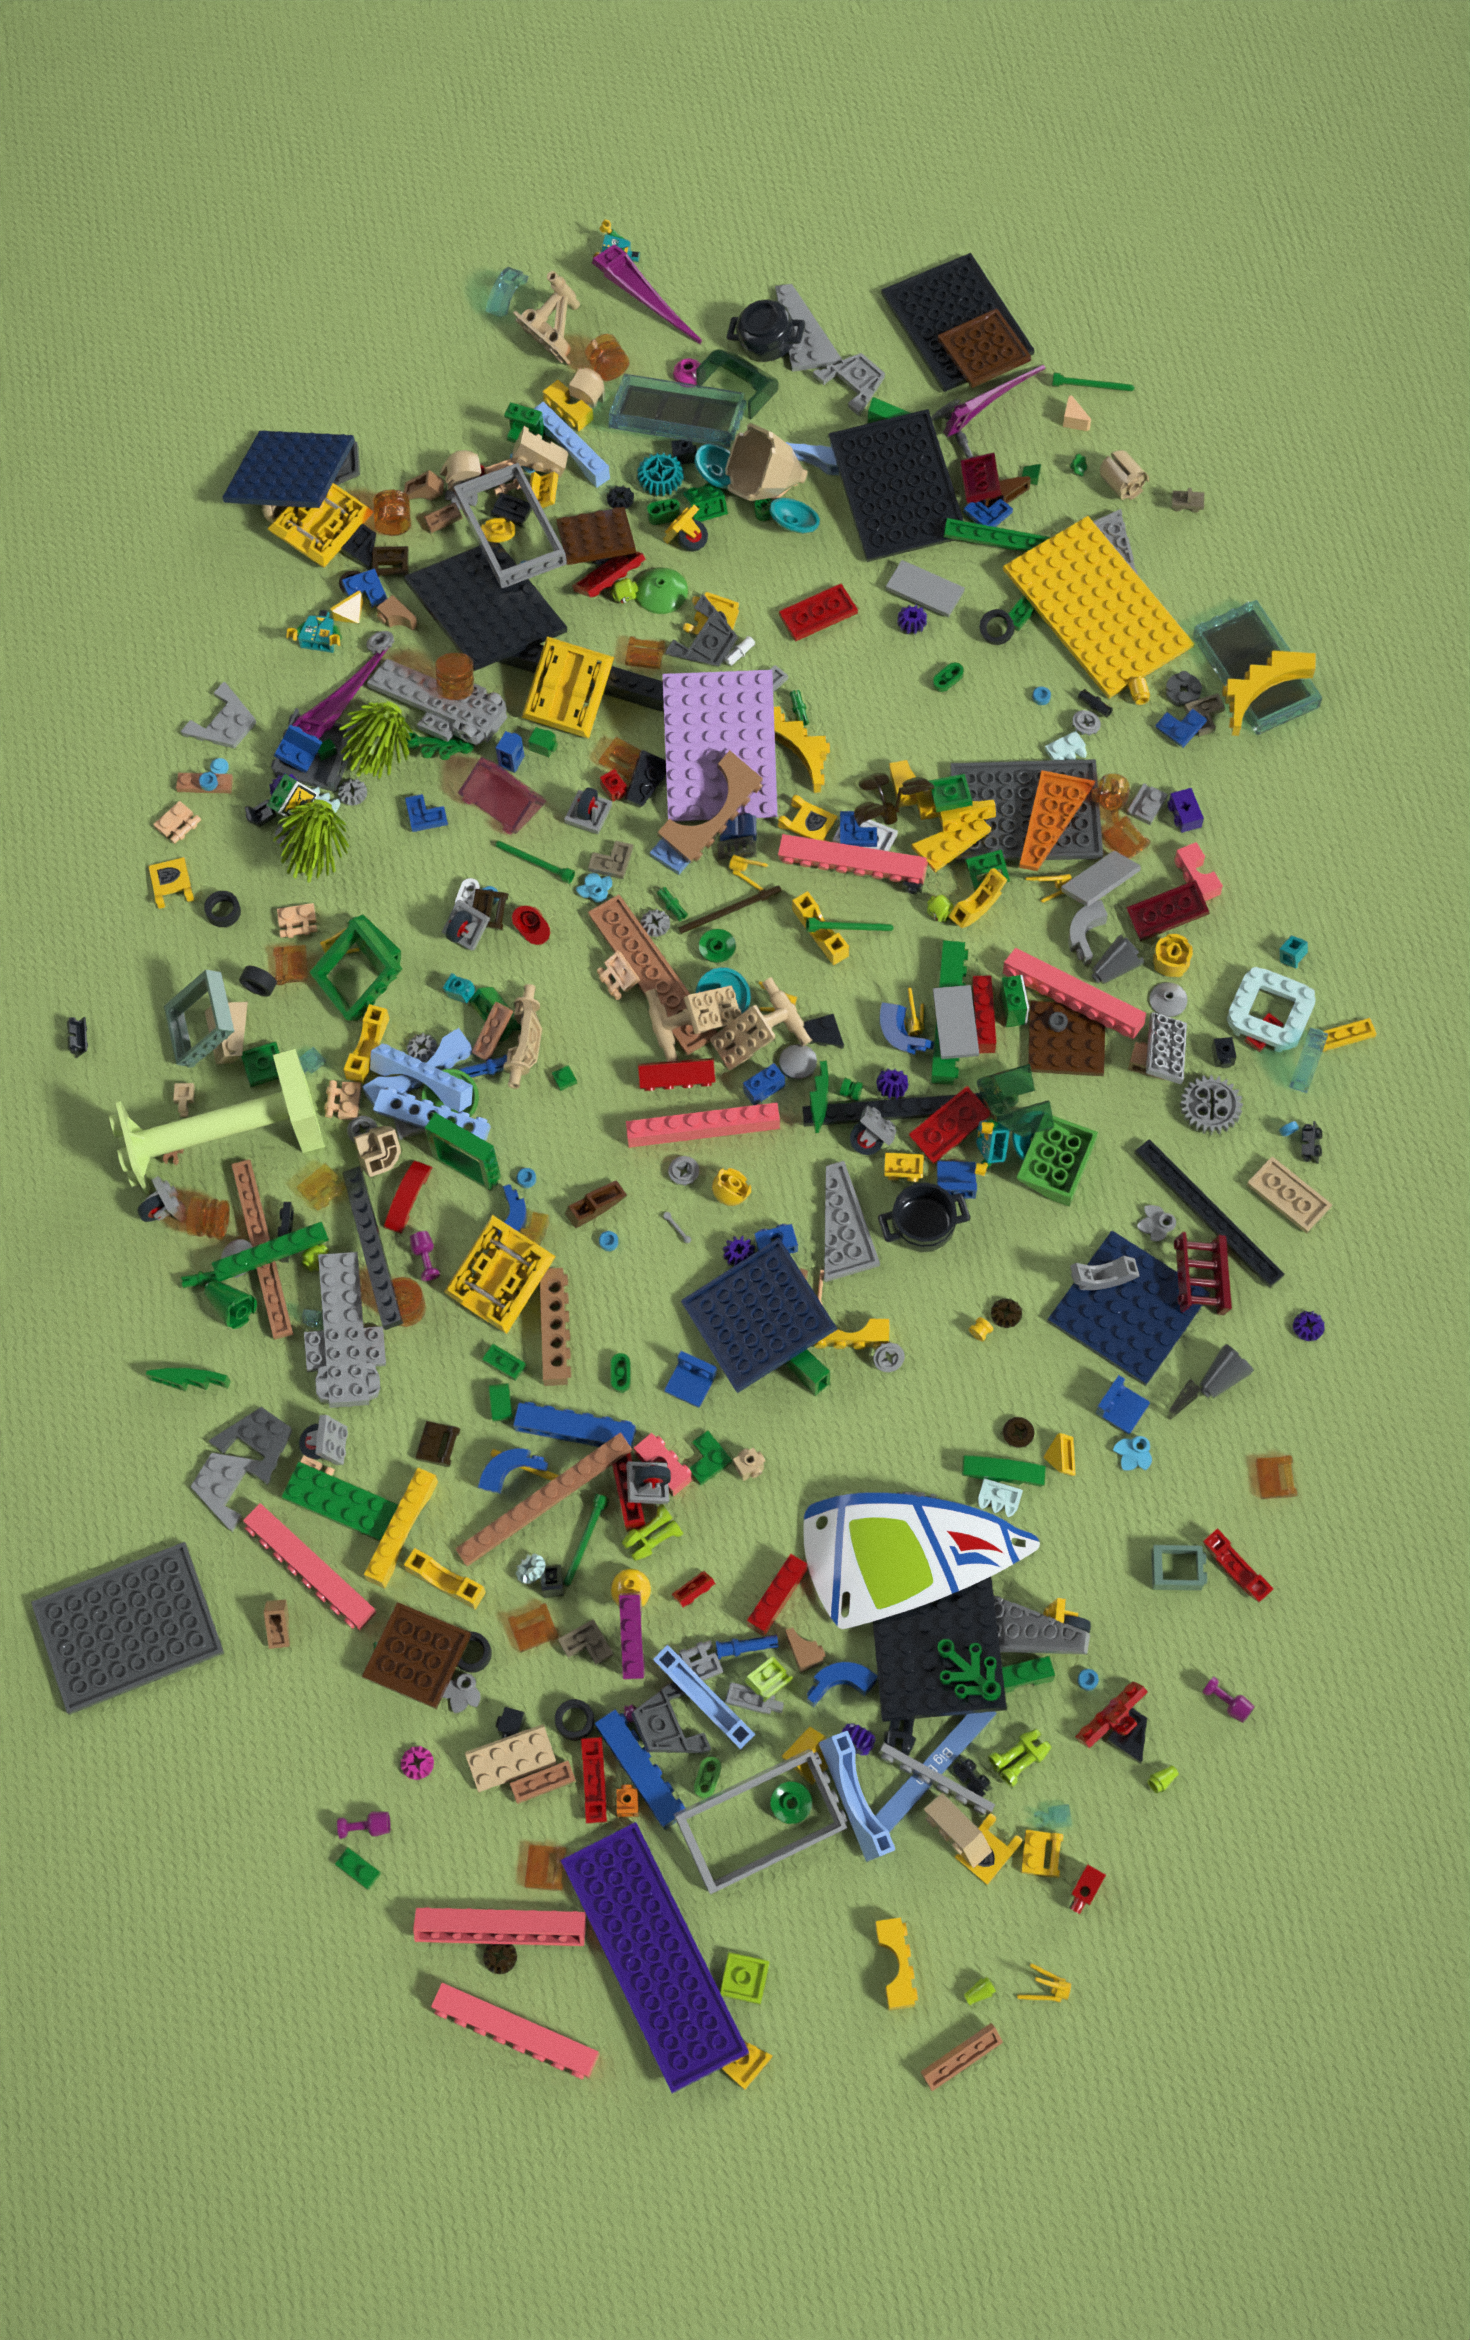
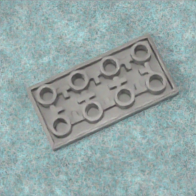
[886,560,965,618]
[1061,851,1141,907]
[933,985,979,1059]
[1146,1012,1187,1084]

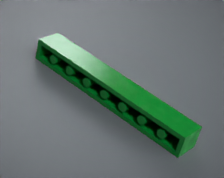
[931,940,969,1085]

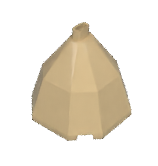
[725,423,807,501]

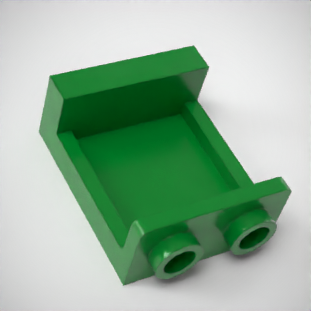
[504,402,545,443]

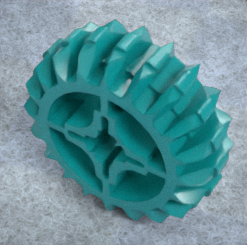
[637,452,684,496]

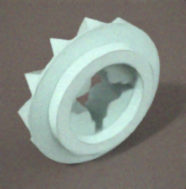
[515,1553,545,1584]

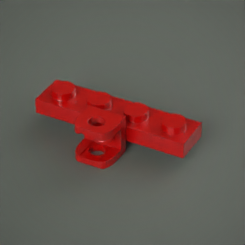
[1075,1681,1148,1748]

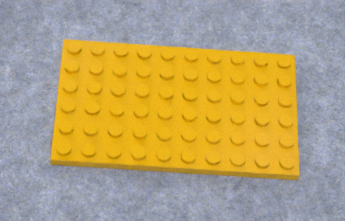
[1003,516,1194,699]

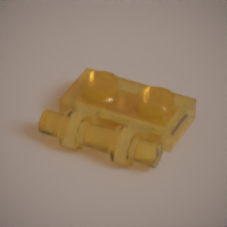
[296,1163,346,1212]

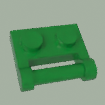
[966,849,1010,892]

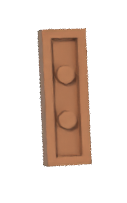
[176,773,233,793]
[472,1002,513,1061]
[510,1761,576,1804]

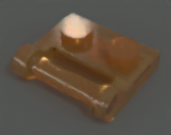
[625,636,666,669]
[599,737,642,781]
[1102,816,1151,859]
[273,945,308,985]
[1256,1455,1298,1499]
[508,1603,559,1652]
[525,1845,567,1891]

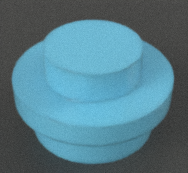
[210,758,229,774]

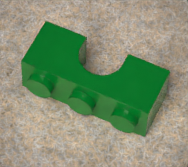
[1002,1656,1055,1693]

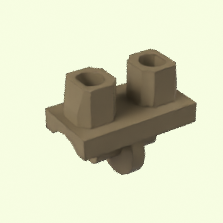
[1172,488,1204,512]

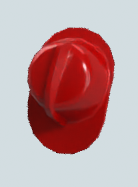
[512,905,551,945]

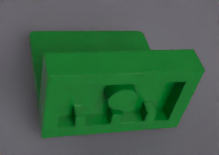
[683,483,728,522]

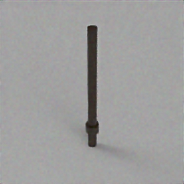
[678,885,782,934]

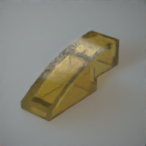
[520,1212,550,1245]

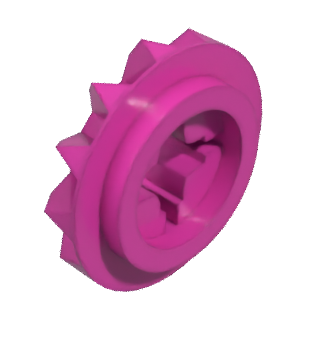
[401,1746,434,1780]

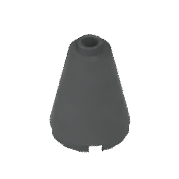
[1091,934,1144,984]
[1199,1344,1254,1398]

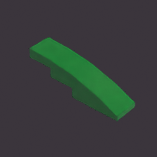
[810,1060,829,1133]
[146,1368,231,1392]
[962,1455,1046,1487]

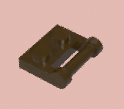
[373,546,409,577]
[472,889,509,931]
[415,1421,461,1467]

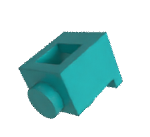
[1279,935,1308,969]
[443,973,476,1004]

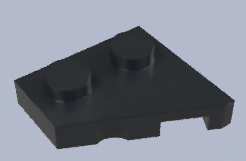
[341,523,376,570]
[803,1014,844,1049]
[1107,1708,1147,1764]

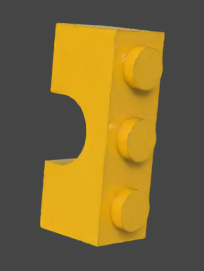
[543,380,594,432]

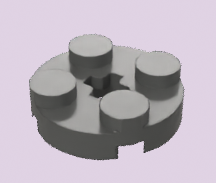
[1165,671,1202,707]

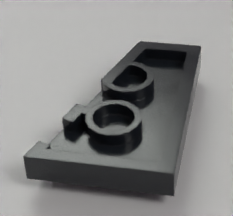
[624,750,666,808]

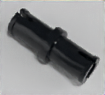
[1078,689,1113,718]

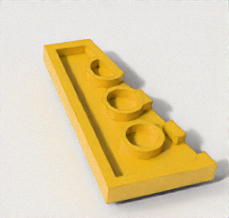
[911,820,991,873]
[721,2041,773,2090]

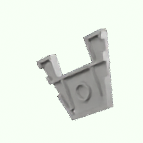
[813,353,885,416]
[181,682,256,749]
[190,1453,262,1532]

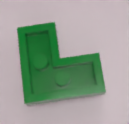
[689,1430,732,1486]

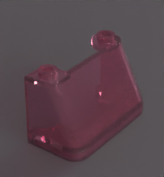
[458,757,547,835]

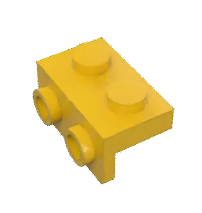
[530,472,558,508]
[884,1152,924,1182]

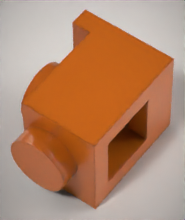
[617,1785,639,1817]

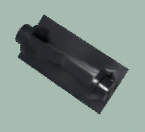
[67,1017,88,1058]
[1301,1121,1323,1164]
[953,1757,993,1797]

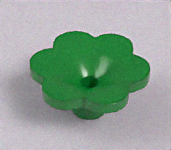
[1070,454,1087,476]

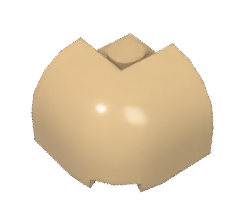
[569,367,605,409]
[440,450,481,492]
[353,1126,401,1177]

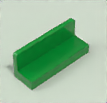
[469,987,522,1042]

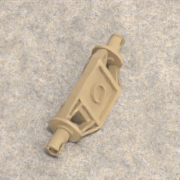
[503,984,542,1089]

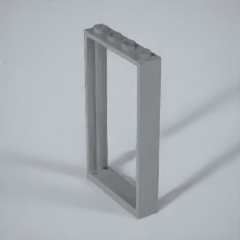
[454,463,567,589]
[673,1749,848,1894]

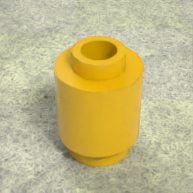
[1128,677,1150,705]

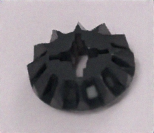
[607,485,634,509]

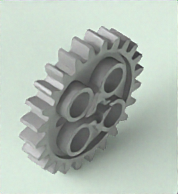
[1180,1075,1243,1135]

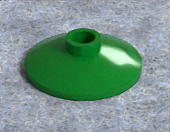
[699,929,736,963]
[770,1781,812,1824]

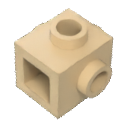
[733,1447,765,1481]

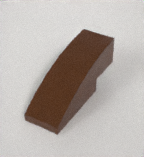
[980,476,1031,508]
[565,1180,627,1229]

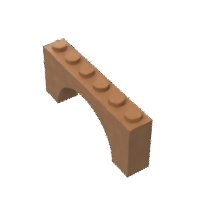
[657,750,763,864]

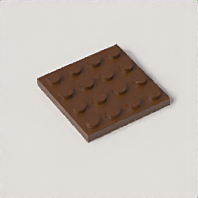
[938,308,1031,388]
[556,507,636,565]
[1028,1001,1105,1076]
[362,1602,472,1710]

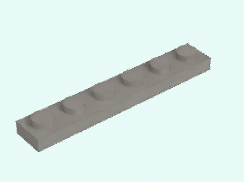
[878,1743,995,1815]

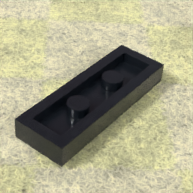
[278,1202,294,1263]

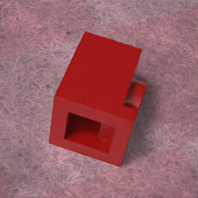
[600,768,627,802]

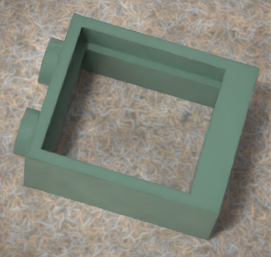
[1151,1545,1207,1591]

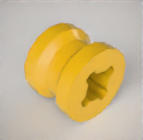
[968,1317,993,1342]

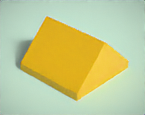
[782,1727,828,1785]

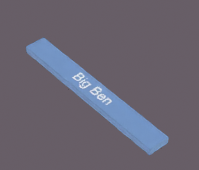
[875,1711,997,1833]

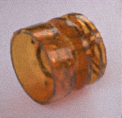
[585,334,630,381]
[373,489,411,536]
[435,653,474,700]
[186,1196,230,1240]
[392,1277,426,1327]

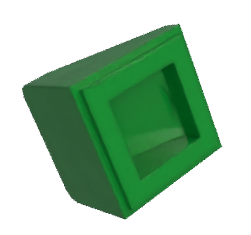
[1022,464,1041,485]
[317,739,338,761]

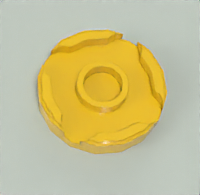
[481,518,515,543]

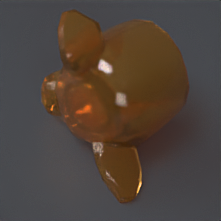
[1091,774,1130,826]

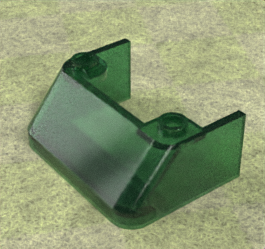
[696,349,779,420]
[977,1064,1054,1137]

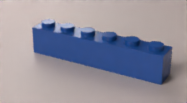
[514,1402,636,1453]
[595,1709,685,1830]

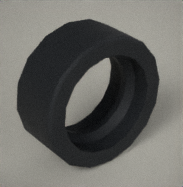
[979,609,1015,645]
[204,891,241,927]
[239,965,277,997]
[457,1632,492,1673]
[555,1699,594,1741]

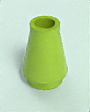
[1147,1765,1179,1794]
[963,1976,996,2005]

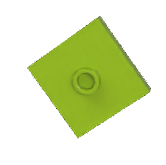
[720,1952,770,2005]

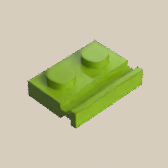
[744,1656,793,1702]

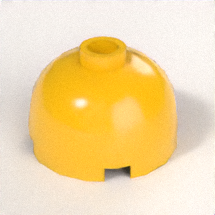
[712,1168,751,1206]
[611,1568,651,1607]

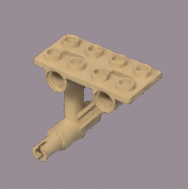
[513,271,580,365]
[710,977,812,1070]
[645,986,741,1061]

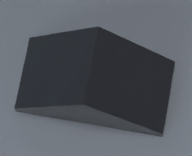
[541,1565,564,1598]

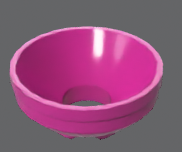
[673,358,704,387]

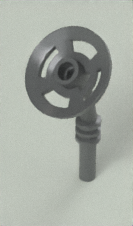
[931,398,973,459]

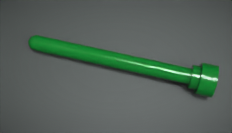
[1052,372,1135,391]
[495,841,575,884]
[806,917,894,932]
[564,1494,610,1586]

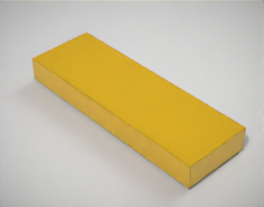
[1316,1018,1377,1052]

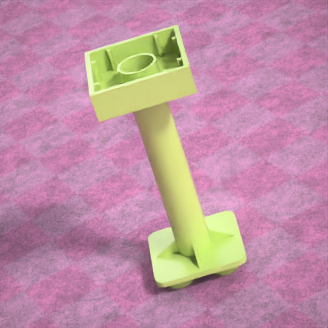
[109,1049,325,1194]

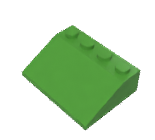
[1017,1113,1098,1207]

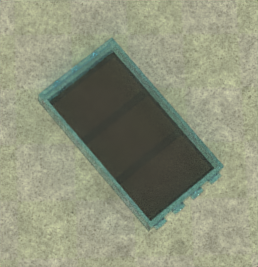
[609,373,747,448]
[1193,600,1322,735]

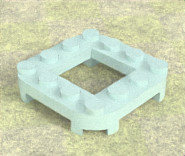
[1227,967,1315,1052]

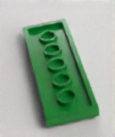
[281,1462,399,1541]

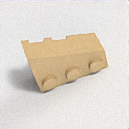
[511,426,568,478]
[205,1002,248,1064]
[924,1793,992,1868]

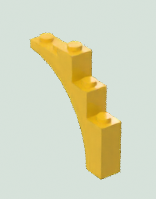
[1222,650,1316,736]
[774,706,830,793]
[889,760,996,833]

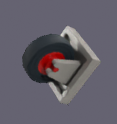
[564,787,612,834]
[442,900,490,951]
[850,1106,897,1155]
[137,1176,188,1222]
[299,1415,348,1465]
[626,1461,671,1504]

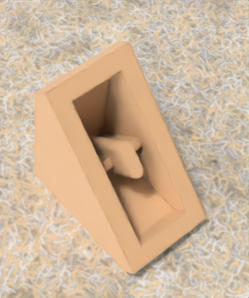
[1063,395,1091,431]

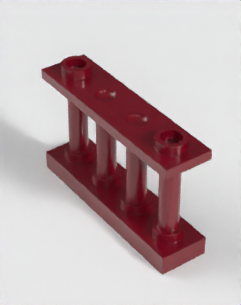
[1174,1232,1232,1315]

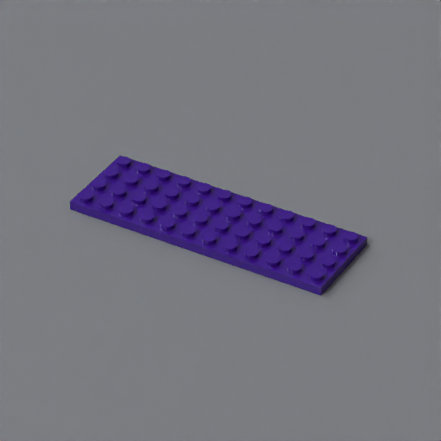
[561,1822,750,2094]

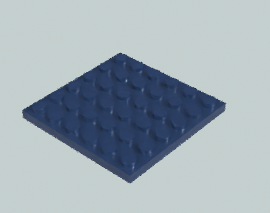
[222,430,355,508]
[1047,1230,1211,1386]
[681,1238,837,1393]

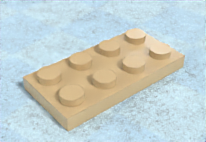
[1247,1156,1332,1234]
[465,1724,557,1792]

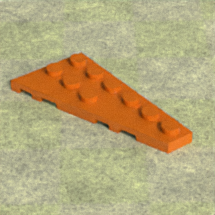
[1019,770,1095,871]

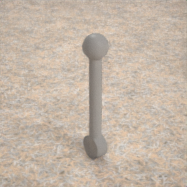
[664,1212,691,1243]

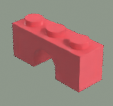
[1174,842,1223,901]
[634,1433,692,1496]

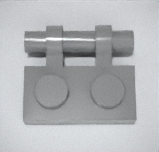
[677,1640,723,1681]

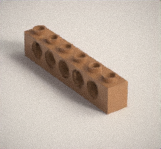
[540,1268,571,1386]

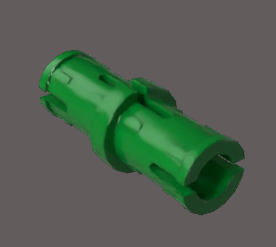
[789,690,809,726]
[657,887,688,921]
[181,1271,222,1289]

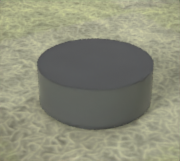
[1048,1012,1068,1032]

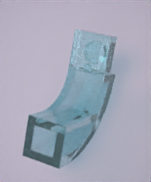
[486,267,529,317]
[1289,1028,1328,1093]

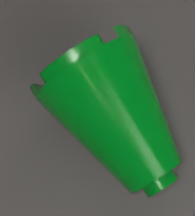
[204,1280,257,1329]

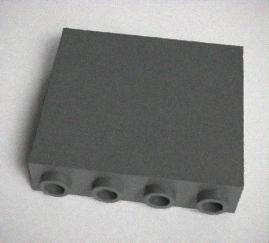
[271,708,358,792]

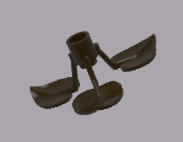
[854,773,935,826]

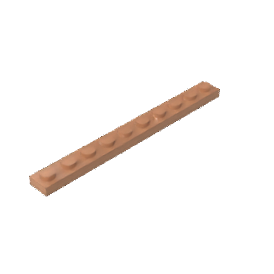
[232,1159,294,1340]
[455,1432,633,1566]

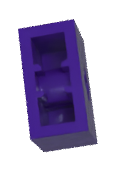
[1167,788,1204,833]

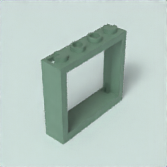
[164,970,235,1068]

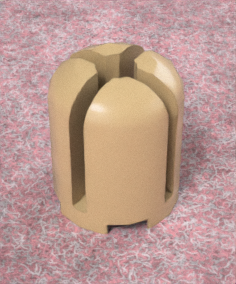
[1100,450,1149,501]

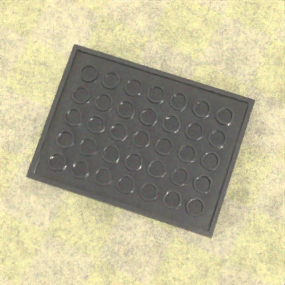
[950,759,1103,863]
[31,1542,224,1715]

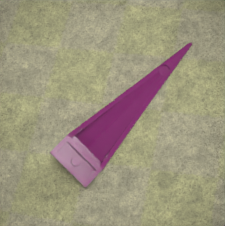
[592,244,702,344]
[943,365,1046,437]
[292,648,388,739]

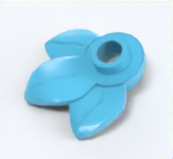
[576,873,613,903]
[1113,1436,1152,1471]

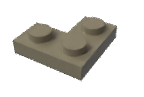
[1184,693,1225,737]
[588,841,633,879]
[558,1619,614,1665]

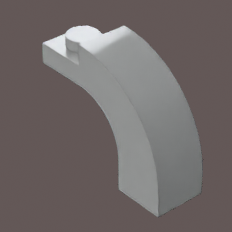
[1068,900,1108,966]
[1070,1256,1140,1290]

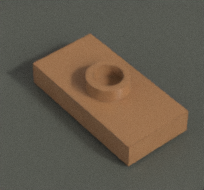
[424,502,463,533]

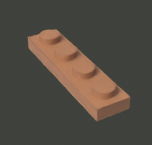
[921,2023,1003,2091]

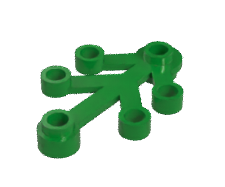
[406,732,475,760]
[938,1639,1001,1701]

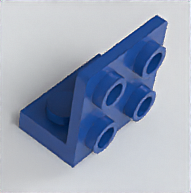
[274,725,322,774]
[937,1161,977,1199]
[665,1351,717,1408]
[1096,1375,1150,1434]

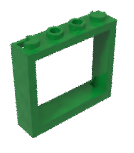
[309,919,403,1021]
[425,1112,501,1191]

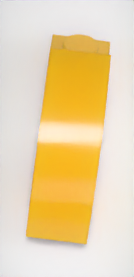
[948,868,1007,928]

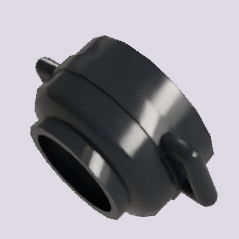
[726,299,805,362]
[878,1182,970,1252]

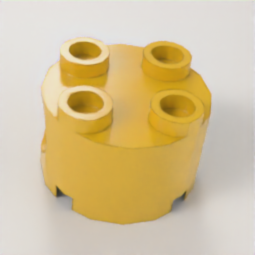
[1153,934,1193,977]

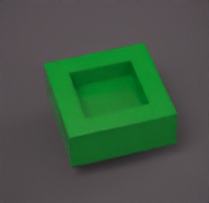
[552,1065,577,1091]

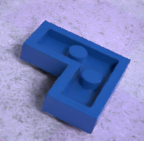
[963,498,1013,527]
[342,569,388,608]
[1155,708,1207,748]
[405,794,448,832]
[840,811,877,847]

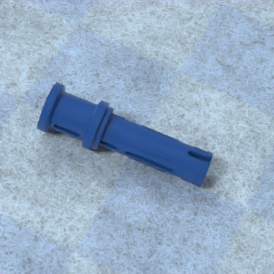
[457,1055,507,1078]
[715,1635,778,1659]

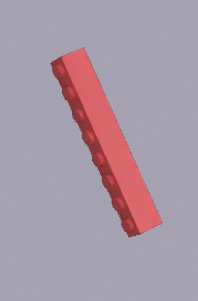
[778,834,928,884]
[1003,948,1146,1039]
[626,1103,780,1148]
[243,1503,376,1631]
[413,1907,586,1946]
[431,1983,599,2080]

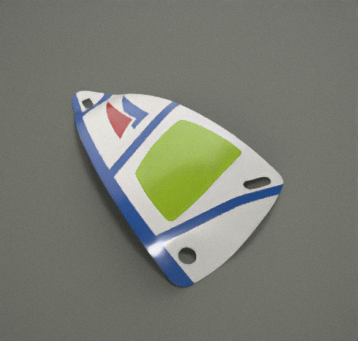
[804,1493,1040,1629]

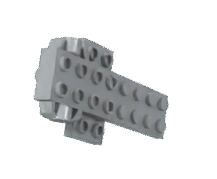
[367,659,507,745]
[304,1252,386,1408]

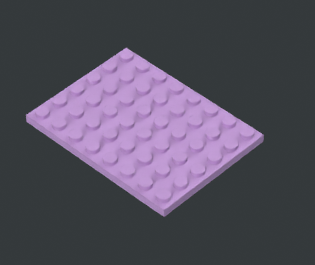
[662,670,778,821]

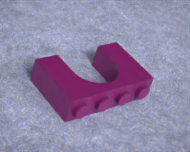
[619,1592,645,1679]

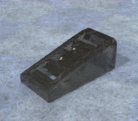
[717,836,757,860]
[1167,1379,1201,1420]

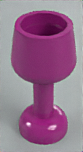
[410,1231,440,1281]
[1202,1676,1255,1723]
[337,1811,391,1839]

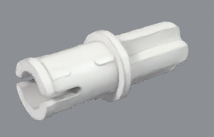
[724,636,755,666]

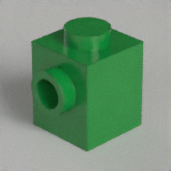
[528,727,558,758]

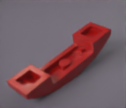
[384,1161,432,1234]
[1203,1528,1274,1603]
[581,1737,607,1824]

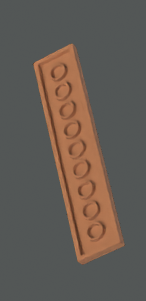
[588,895,718,1055]

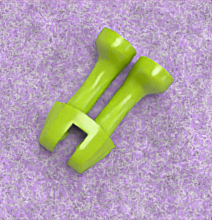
[622,1504,684,1561]
[987,1729,1052,1788]

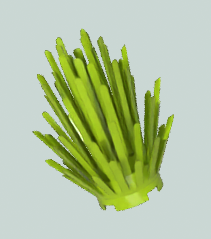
[339,701,413,779]
[273,799,349,883]

